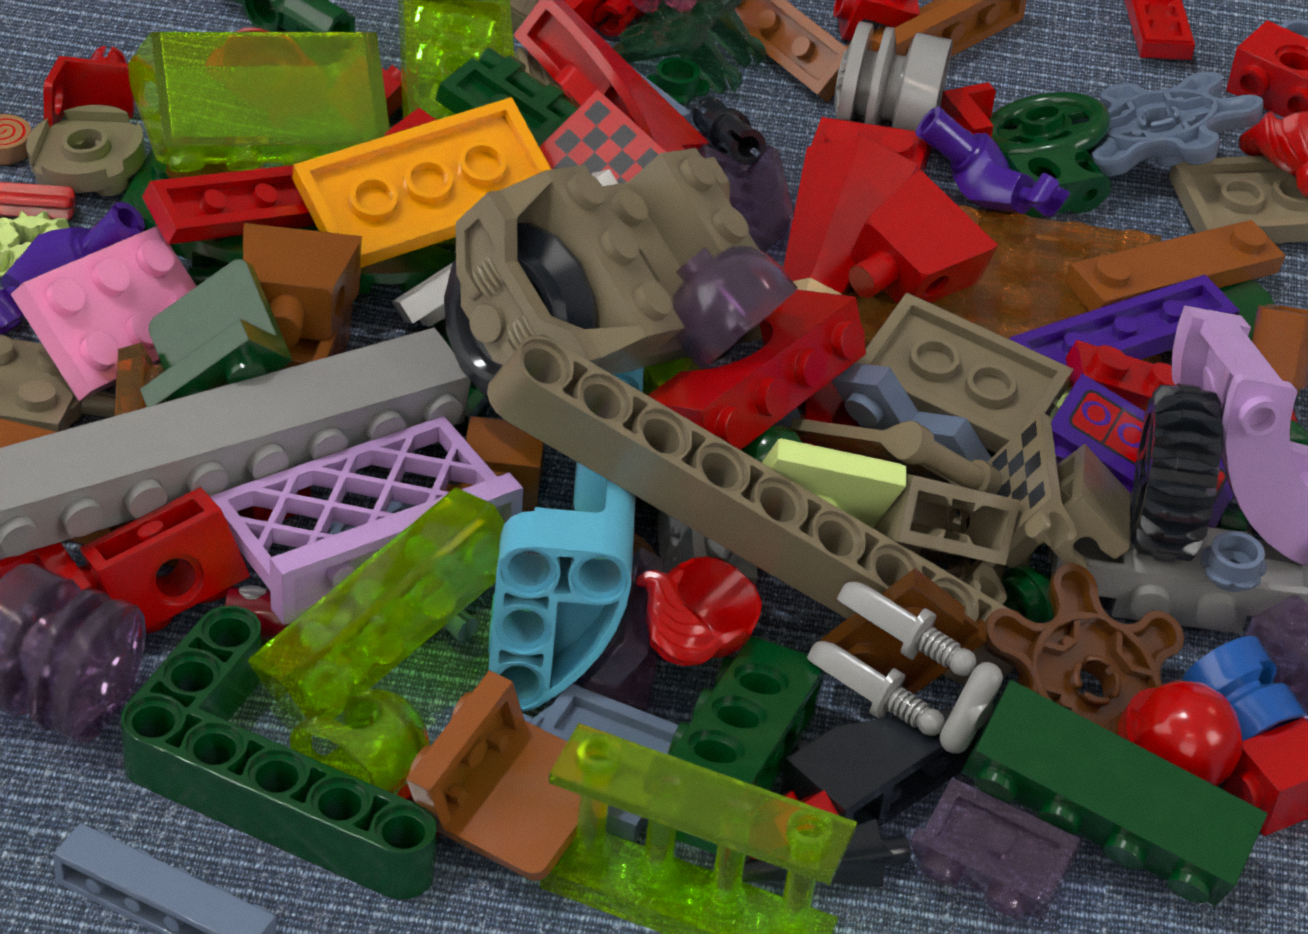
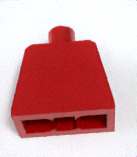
[849,170,998,304]

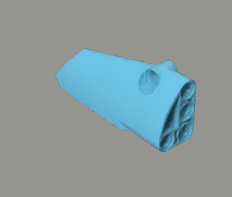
[488,367,644,711]

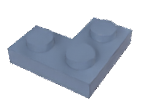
[831,363,991,462]

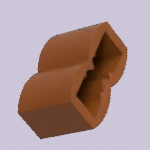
[1252,304,1308,395]

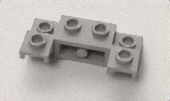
[1047,517,1308,634]

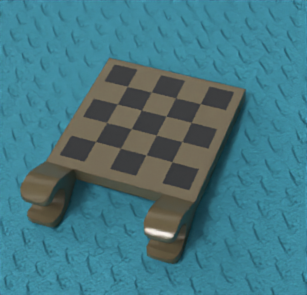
[959,411,1077,604]

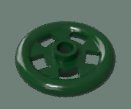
[988,92,1111,159]

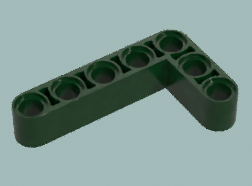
[121,605,437,900]

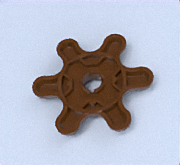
[983,563,1184,734]

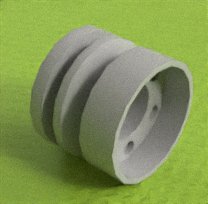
[834,21,952,131]

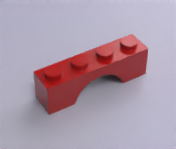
[648,289,866,450]

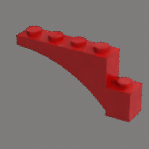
[513,0,710,154]

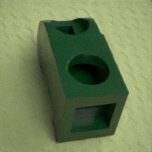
[1002,147,1111,231]

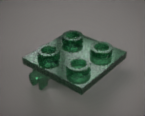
[613,0,766,94]

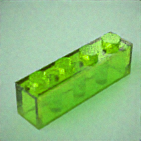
[247,487,525,733]

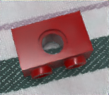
[1226,20,1308,118]
[79,487,251,639]

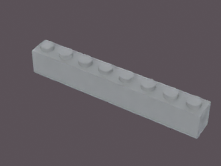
[0,328,471,560]

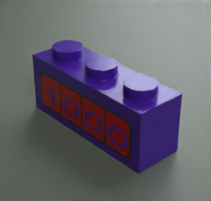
[1051,373,1233,528]

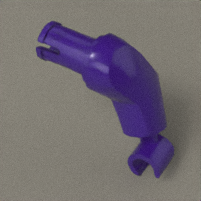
[915,106,1070,218]
[0,202,145,335]

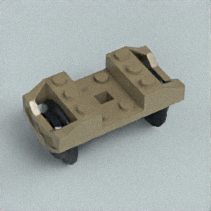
[444,148,796,396]

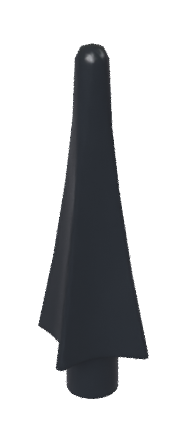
[722,818,911,887]

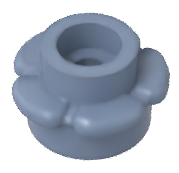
[1201,531,1267,592]

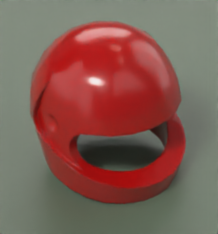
[1117,680,1243,786]

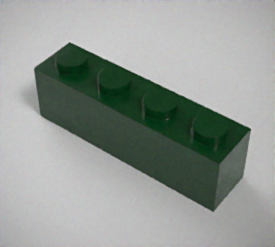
[961,680,1268,906]

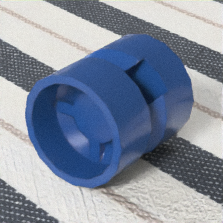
[1182,635,1308,741]

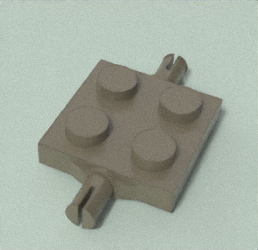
[0,334,125,432]

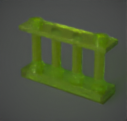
[539,723,857,934]

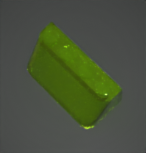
[128,32,390,172]

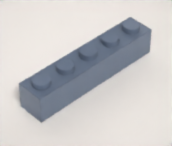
[53,823,276,934]

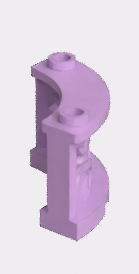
[1172,306,1308,565]

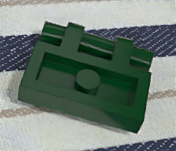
[435,47,579,141]

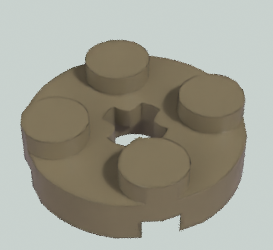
[26,105,146,196]

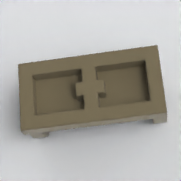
[1035,444,1131,570]

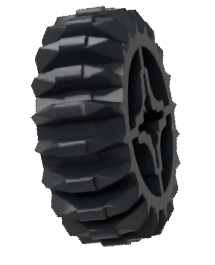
[1130,383,1224,562]

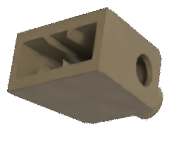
[873,474,1020,566]

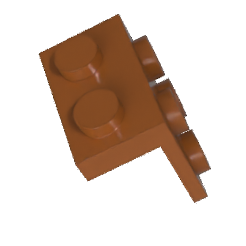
[406,670,615,881]

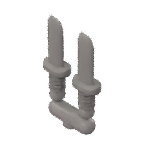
[807,582,1003,754]

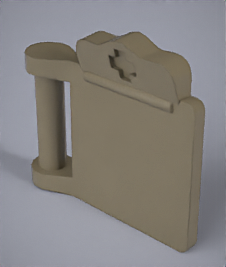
[789,418,1002,495]

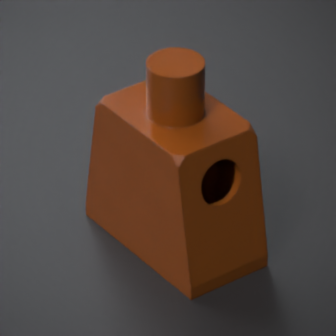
[243,223,362,348]

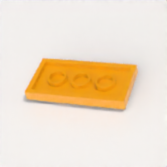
[292,97,551,268]

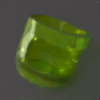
[289,688,430,794]

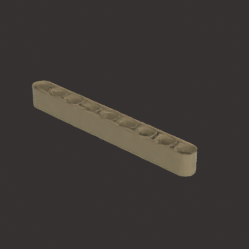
[487,336,1015,686]

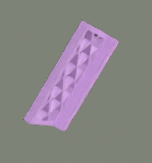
[210,416,523,625]

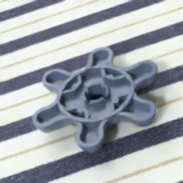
[1072,72,1264,176]

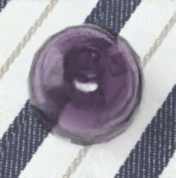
[671,246,798,370]

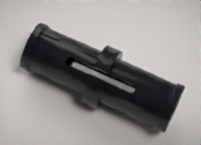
[692,97,766,165]

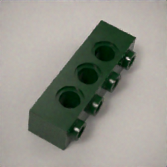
[643,636,825,859]

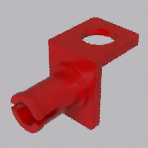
[43,46,135,127]

